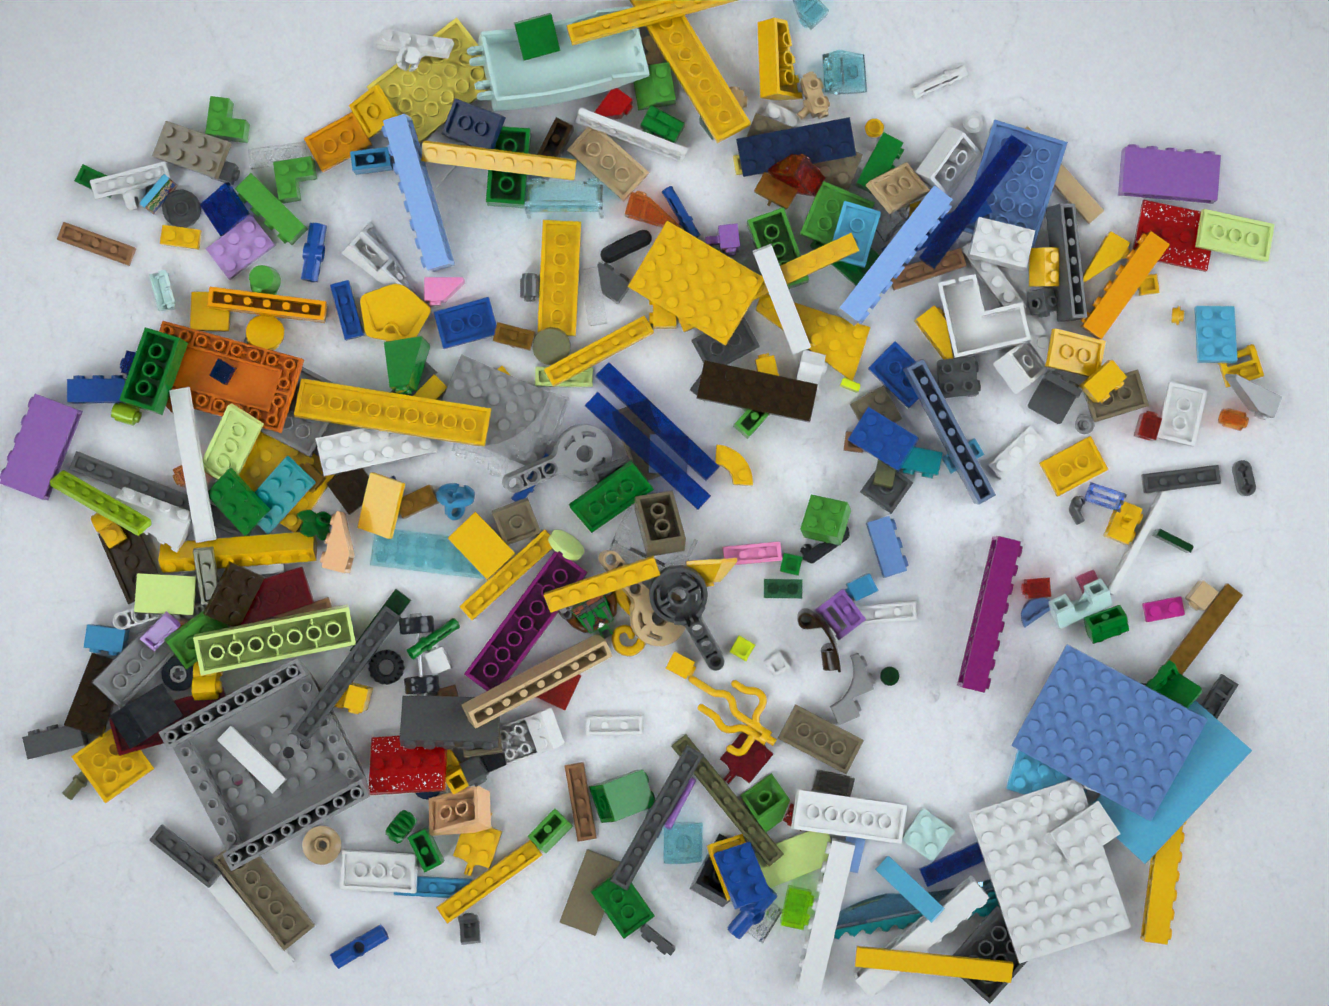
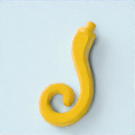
[611,589,646,656]

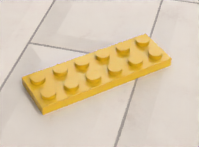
[537,220,581,337]

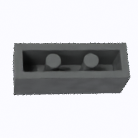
[22,724,89,760]

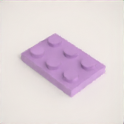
[206,214,276,280]

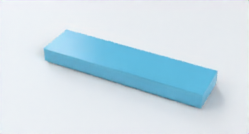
[875,856,945,923]

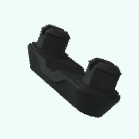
[600,230,652,263]
[800,527,850,564]

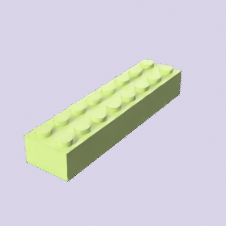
[193,604,356,675]

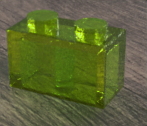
[780,885,814,930]

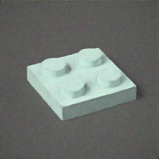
[902,808,955,862]

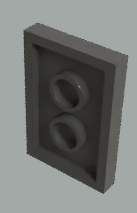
[691,317,760,365]

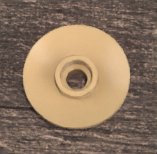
[302,826,341,865]

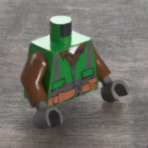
[558,592,617,639]

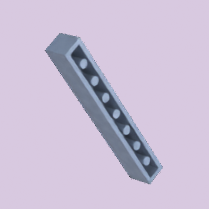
[903,359,996,504]

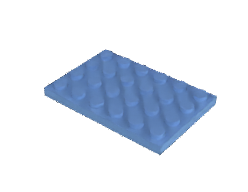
[960,120,1068,248]

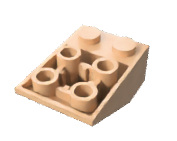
[320,511,355,573]

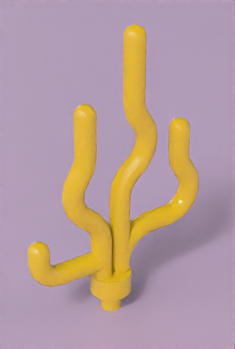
[688,676,777,756]

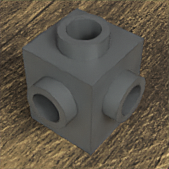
[1027,288,1057,318]

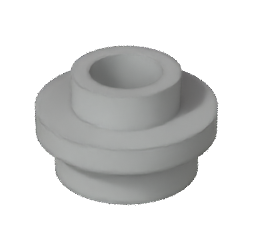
[1075,415,1095,434]

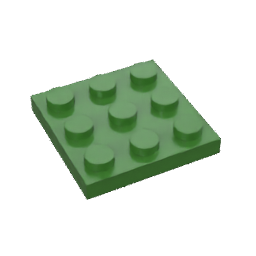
[800,181,875,245]

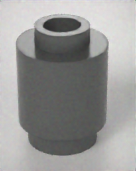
[520,273,539,302]

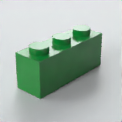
[855,132,904,196]

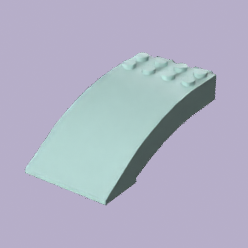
[467,6,650,112]

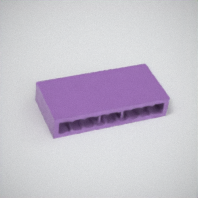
[1118,144,1221,204]
[0,394,83,500]

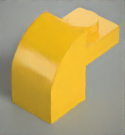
[91,513,127,548]
[446,749,469,795]

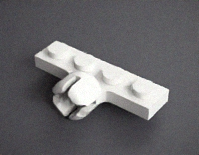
[376,29,454,72]
[90,161,170,210]

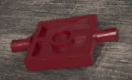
[720,732,773,784]

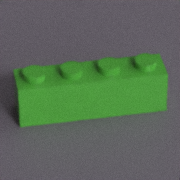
[235,173,308,245]

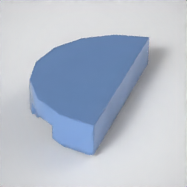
[1021,598,1051,627]

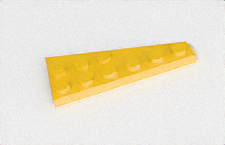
[755,294,870,381]

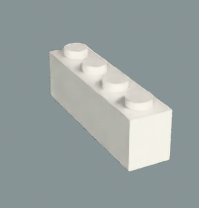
[115,487,193,553]

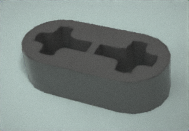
[1232,460,1256,496]

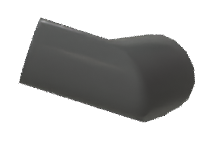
[1069,496,1085,525]

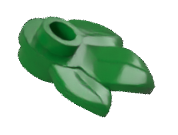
[297,510,332,541]

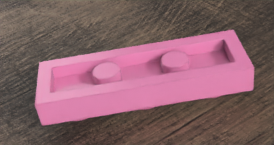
[723,542,782,565]

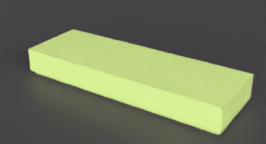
[535,367,593,387]

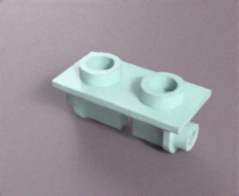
[149,270,176,311]

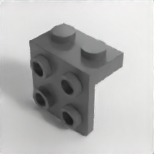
[936,356,981,398]
[1028,371,1083,424]

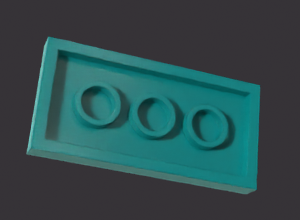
[255,456,316,534]

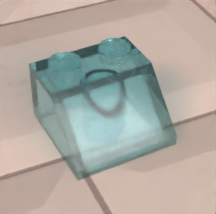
[822,50,867,95]
[664,822,703,864]

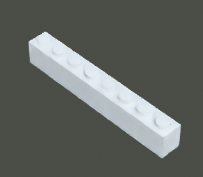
[794,838,855,998]
[853,875,989,997]

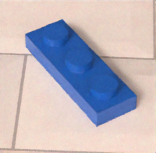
[330,280,364,341]

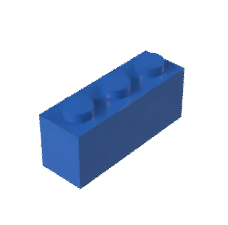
[67,375,126,404]

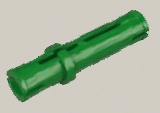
[407,618,460,660]

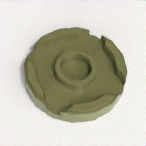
[532,327,571,365]

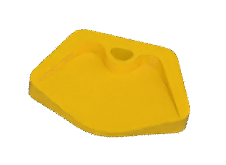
[360,284,431,342]

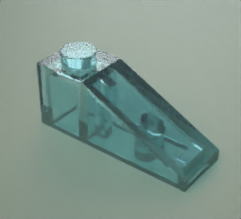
[793,0,829,30]

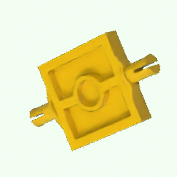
[453,813,502,876]

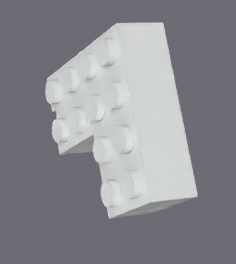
[938,274,1031,358]

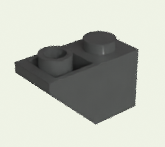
[597,262,630,304]
[460,756,489,787]

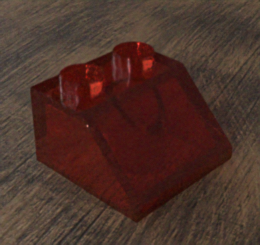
[768,154,826,197]

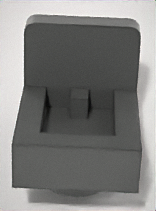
[458,913,481,945]

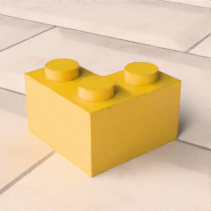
[335,682,374,714]

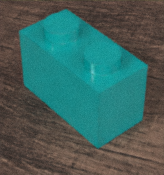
[901,447,943,479]

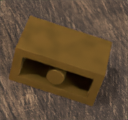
[399,485,439,519]

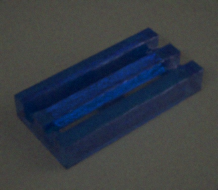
[1084,482,1127,512]

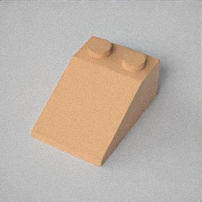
[429,786,491,836]

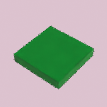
[514,13,560,61]

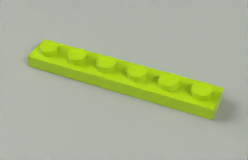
[50,470,152,536]

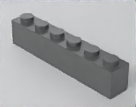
[1046,203,1087,322]

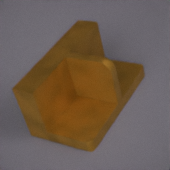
[754,172,798,210]
[493,322,536,351]

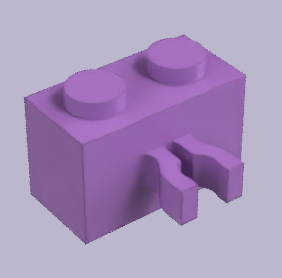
[705,223,740,257]

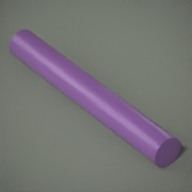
[664,777,696,829]

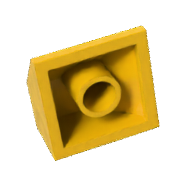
[686,558,737,587]

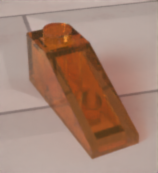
[625,191,681,228]

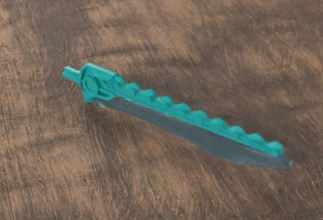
[834,879,1000,939]

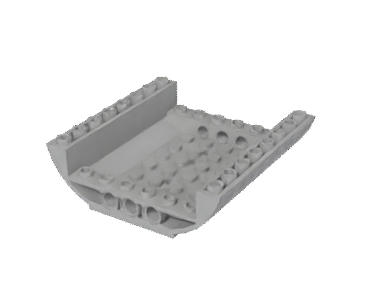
[159,658,370,871]

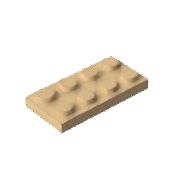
[567,127,649,202]

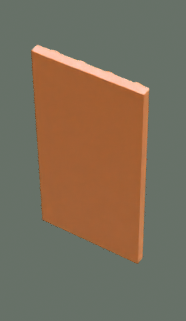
[159,321,304,433]

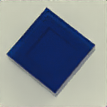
[209,359,236,385]

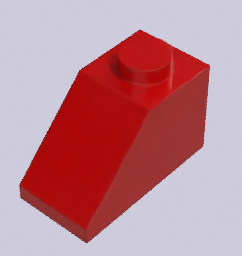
[594,88,633,120]

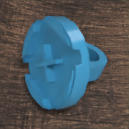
[436,483,475,520]

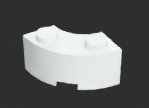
[796,350,828,402]

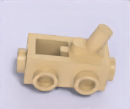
[797,72,830,120]

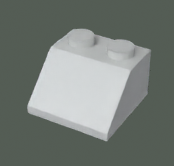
[993,342,1048,394]

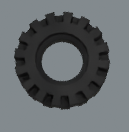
[368,650,405,685]

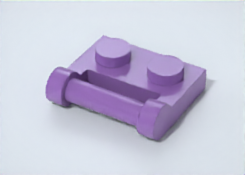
[815,589,866,640]

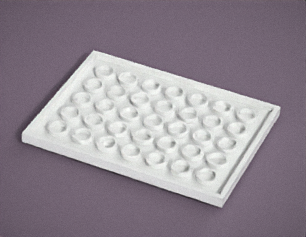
[968,779,1131,963]

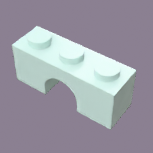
[1048,578,1113,629]

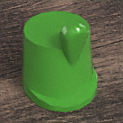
[249,265,281,295]

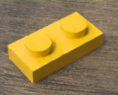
[160,225,202,250]

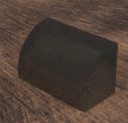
[811,769,855,797]

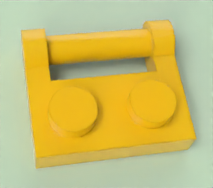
[1217,344,1264,388]

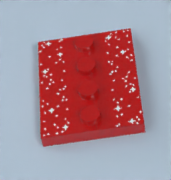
[1133,200,1211,272]
[369,736,447,795]

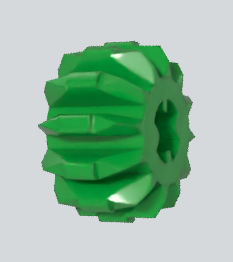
[385,810,417,844]

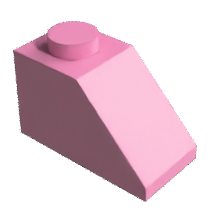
[424,277,465,306]

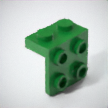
[1146,660,1202,708]

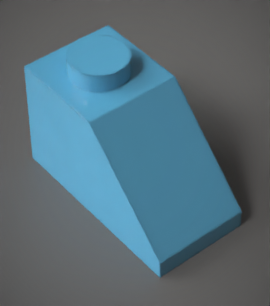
[845,573,878,601]

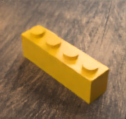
[757,17,803,100]

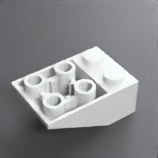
[500,708,565,765]

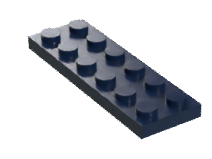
[736,117,857,177]

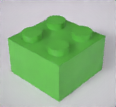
[800,494,851,546]

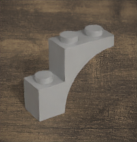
[830,653,875,725]

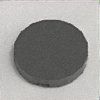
[162,189,201,228]

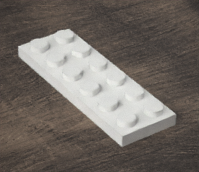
[315,428,437,476]
[791,789,907,844]

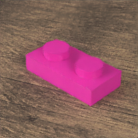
[1142,596,1185,622]

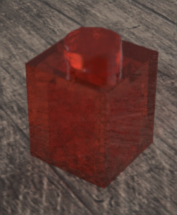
[1134,411,1162,441]
[1021,577,1051,599]

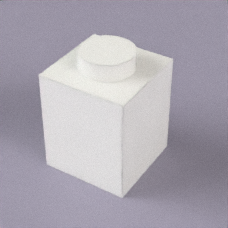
[424,645,452,676]

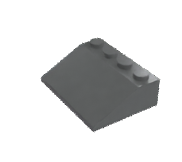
[952,906,1027,1004]

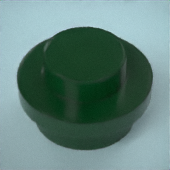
[880,666,899,686]

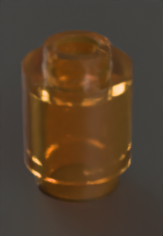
[1218,408,1249,431]

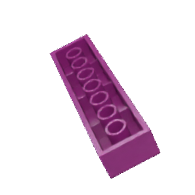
[957,536,1023,693]
[464,551,588,691]

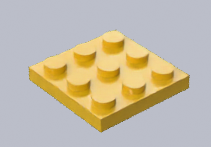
[71,729,154,804]

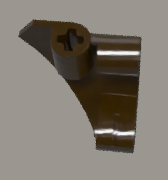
[797,608,841,672]

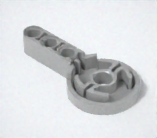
[502,424,612,493]

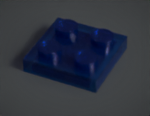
[200,182,250,236]

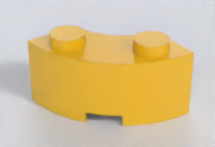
[715,445,753,486]

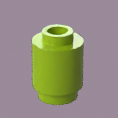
[111,402,142,426]

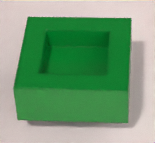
[780,553,803,576]

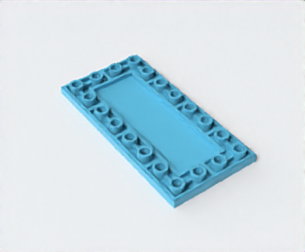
[1091,700,1252,864]

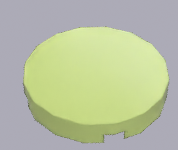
[548,530,584,560]

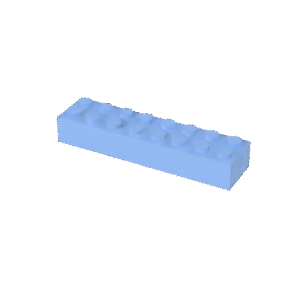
[382,114,455,272]
[836,185,953,326]

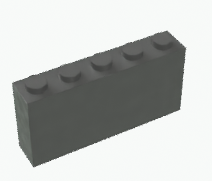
[399,696,500,750]

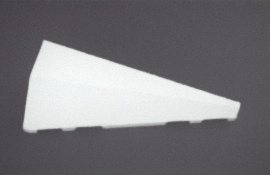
[342,223,417,293]

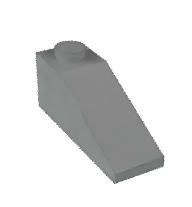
[1225,374,1282,420]

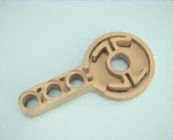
[598,550,686,646]

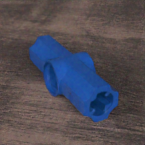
[301,223,327,282]
[727,886,778,939]
[330,924,389,969]

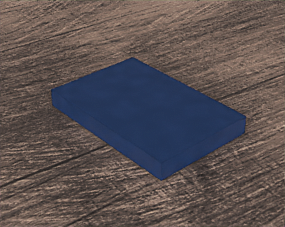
[441,98,506,149]

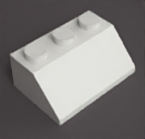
[915,126,982,197]

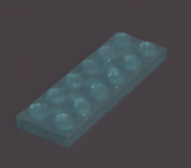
[370,529,485,579]

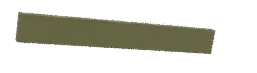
[671,734,784,866]

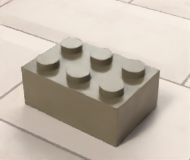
[634,490,686,557]

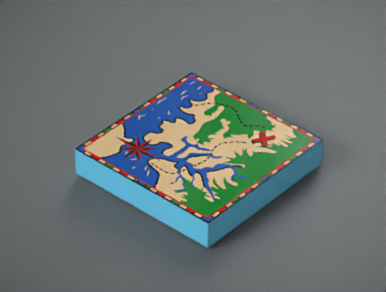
[140,174,178,214]

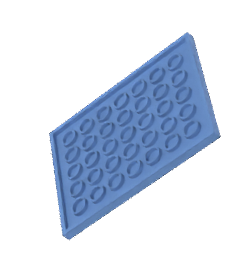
[1011,644,1208,821]

